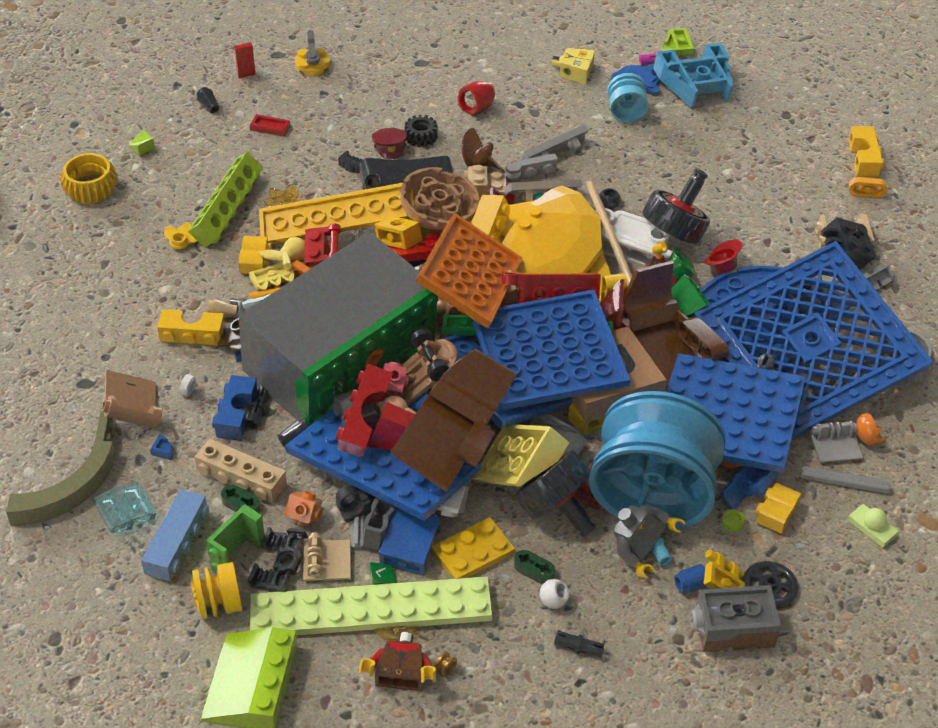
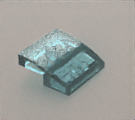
[93,482,157,533]

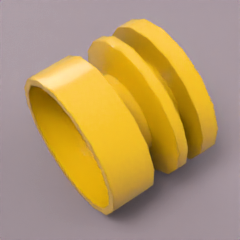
[191,562,242,620]

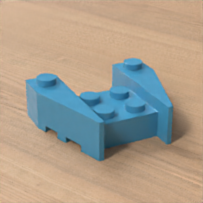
[653,43,733,108]

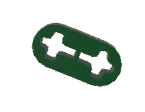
[221,485,260,513]
[514,550,555,584]

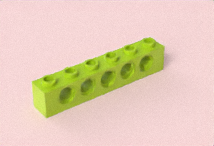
[188,151,263,248]

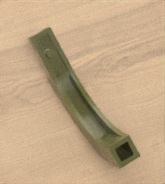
[6,407,116,526]

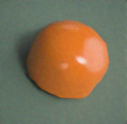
[856,413,886,446]

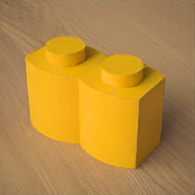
[238,236,272,274]
[755,483,802,534]

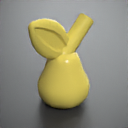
[259,237,305,270]

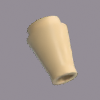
[207,298,237,318]

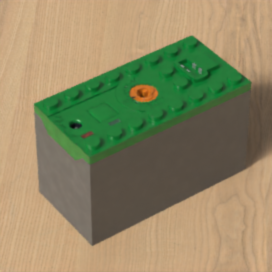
[239,231,438,427]

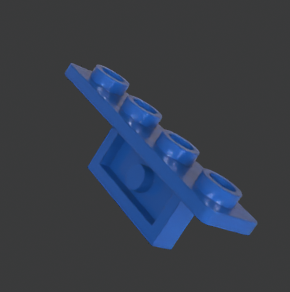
[720,466,779,510]

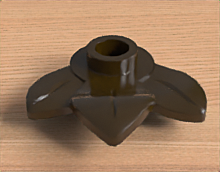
[218,318,241,353]

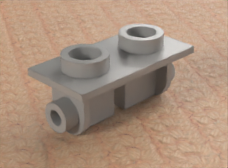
[863,263,895,290]

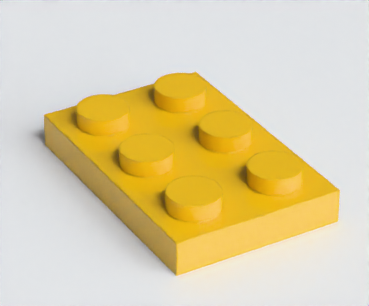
[431,517,515,579]

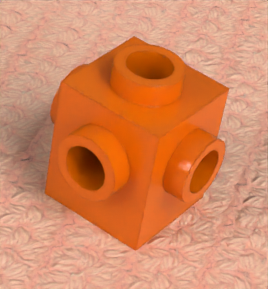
[284,491,323,526]

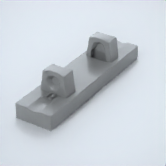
[521,124,589,160]
[504,179,582,203]

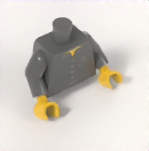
[613,505,685,578]

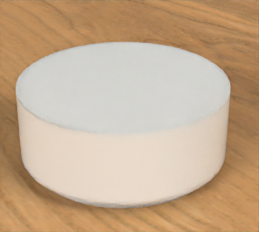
[179,374,196,397]

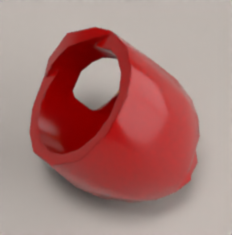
[457,81,495,114]

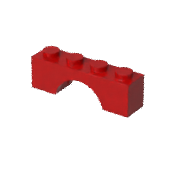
[335,364,393,458]

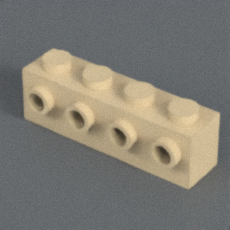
[195,438,287,503]

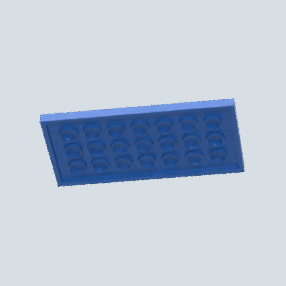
[285,408,482,521]

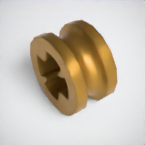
[434,651,457,677]

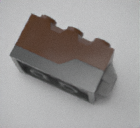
[690,585,781,652]

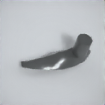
[230,298,247,319]

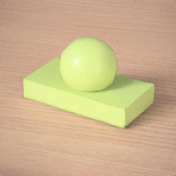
[847,504,899,548]

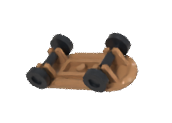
[374,329,458,416]

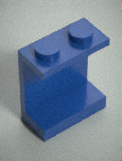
[379,507,441,576]

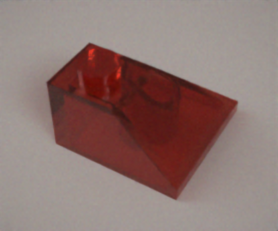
[600,279,624,330]

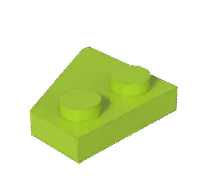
[661,28,694,56]

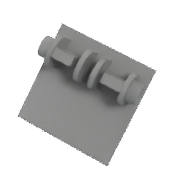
[809,421,863,463]

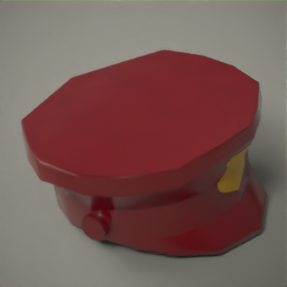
[372,127,407,159]

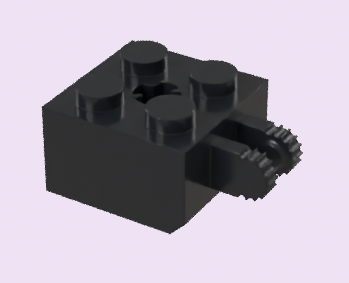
[821,217,877,270]

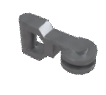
[305,30,320,66]

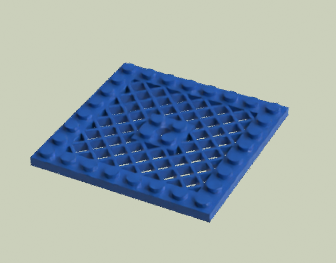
[694,241,933,439]

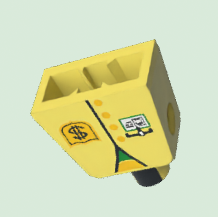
[552,48,595,84]

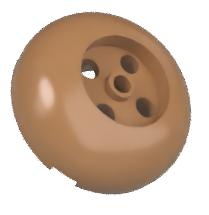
[400,167,479,232]

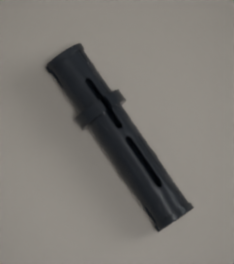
[245,385,269,429]

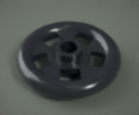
[742,561,799,609]

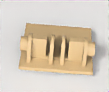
[303,533,351,581]

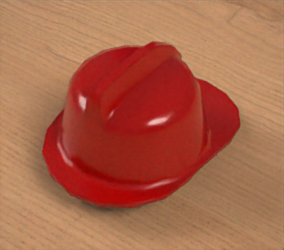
[705,240,743,276]

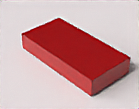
[234,42,256,78]
[250,114,291,137]

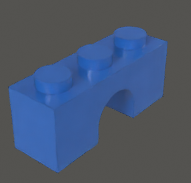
[212,375,258,441]

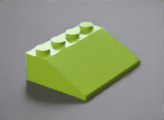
[201,627,298,728]

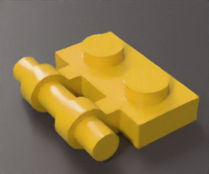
[704,549,745,589]

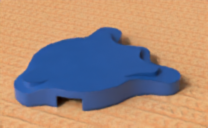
[611,65,660,96]

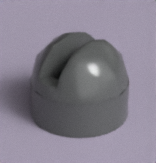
[757,353,775,370]

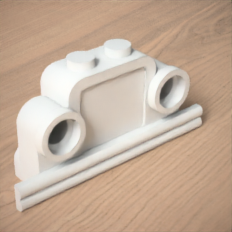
[595,208,673,267]

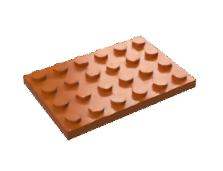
[415,212,522,328]

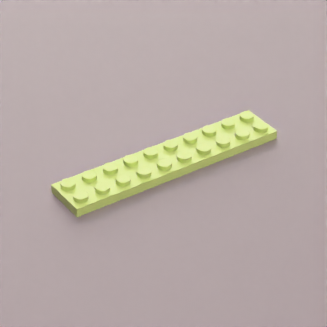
[250,577,492,635]

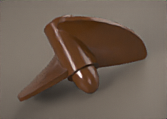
[462,128,505,173]

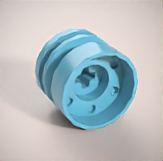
[608,73,648,122]

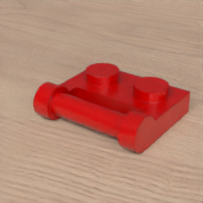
[304,223,341,267]

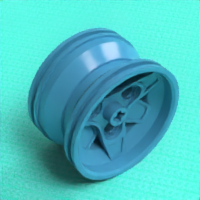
[589,391,726,530]

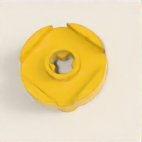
[295,47,330,76]

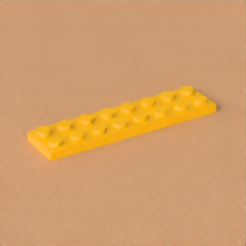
[259,183,414,244]

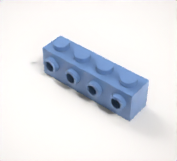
[141,489,209,581]

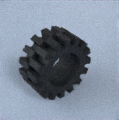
[405,115,438,147]

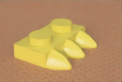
[249,262,294,291]

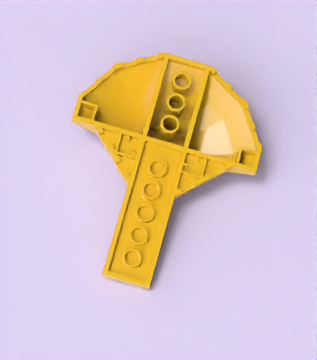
[470,185,602,296]

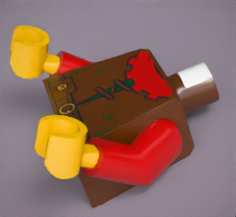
[359,632,436,692]

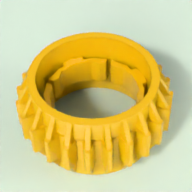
[60,153,118,204]

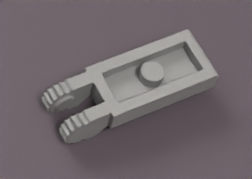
[506,154,558,182]

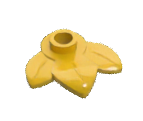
[164,222,198,250]

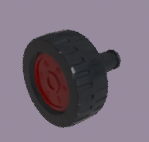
[642,168,710,244]
[515,450,596,537]

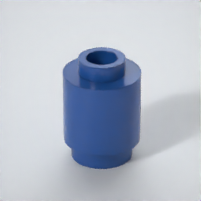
[674,564,707,593]

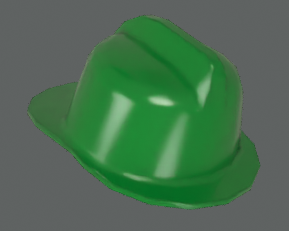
[668,247,696,280]

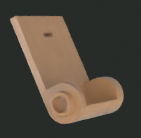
[101,370,162,428]

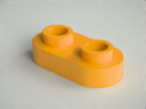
[848,177,887,198]

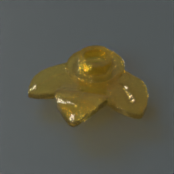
[263,184,299,207]

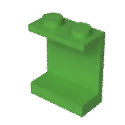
[206,504,265,575]

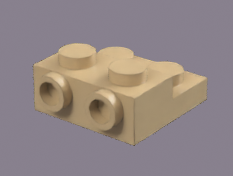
[464,165,506,199]

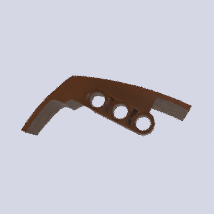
[621,261,729,390]
[390,349,517,492]

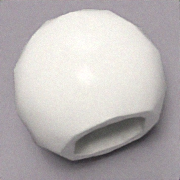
[539,579,569,609]

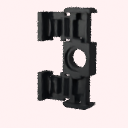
[248,527,308,592]

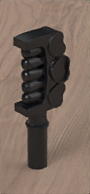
[338,151,363,173]

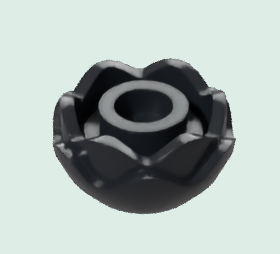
[599,188,621,209]

